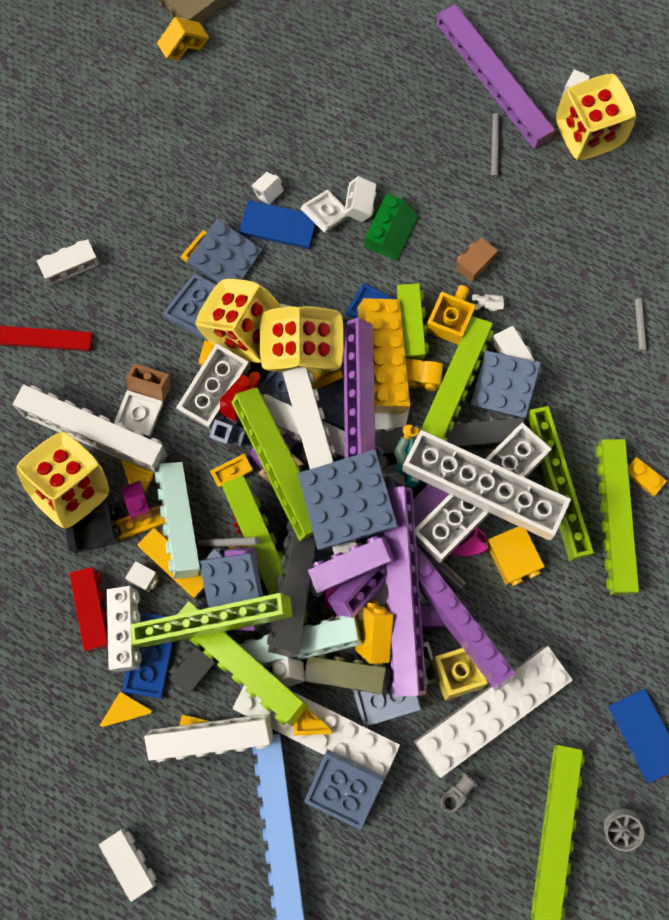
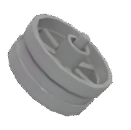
[603,808,645,852]

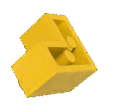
[157,17,209,61]

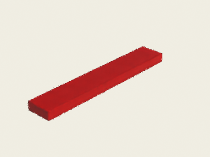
[0,326,93,352]

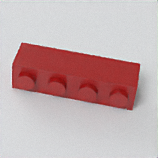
[69,567,108,653]

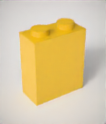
[487,526,544,586]
[355,600,393,664]

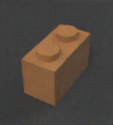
[456,237,498,282]
[126,364,171,402]

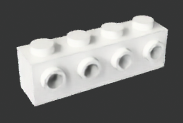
[107,586,142,672]

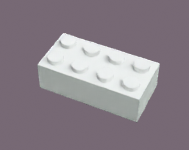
[176,343,252,430]

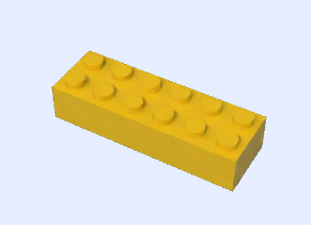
[358,298,410,413]

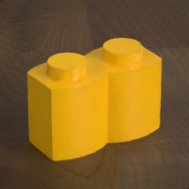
[406,359,443,391]

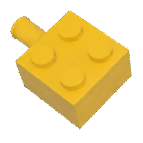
[427,285,476,345]

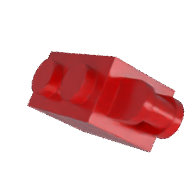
[219,372,260,422]

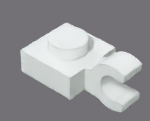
[472,294,504,311]

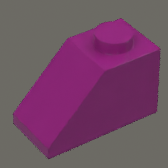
[122,480,153,523]

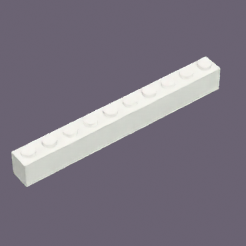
[283,367,362,554]

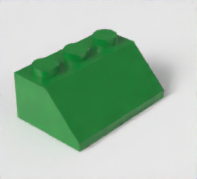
[364,193,418,261]

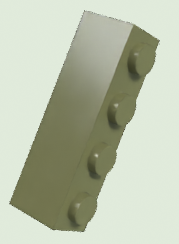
[305,655,391,695]

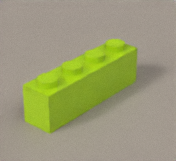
[397,283,429,360]

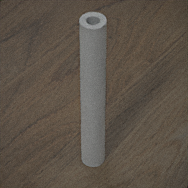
[635,298,647,352]

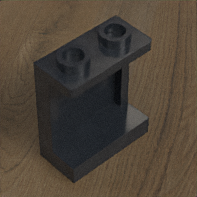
[65,502,121,553]

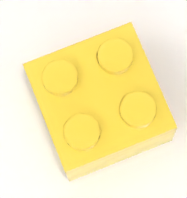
[434,648,488,701]

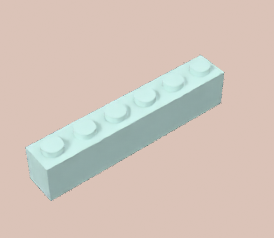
[155,462,200,579]
[240,616,363,668]

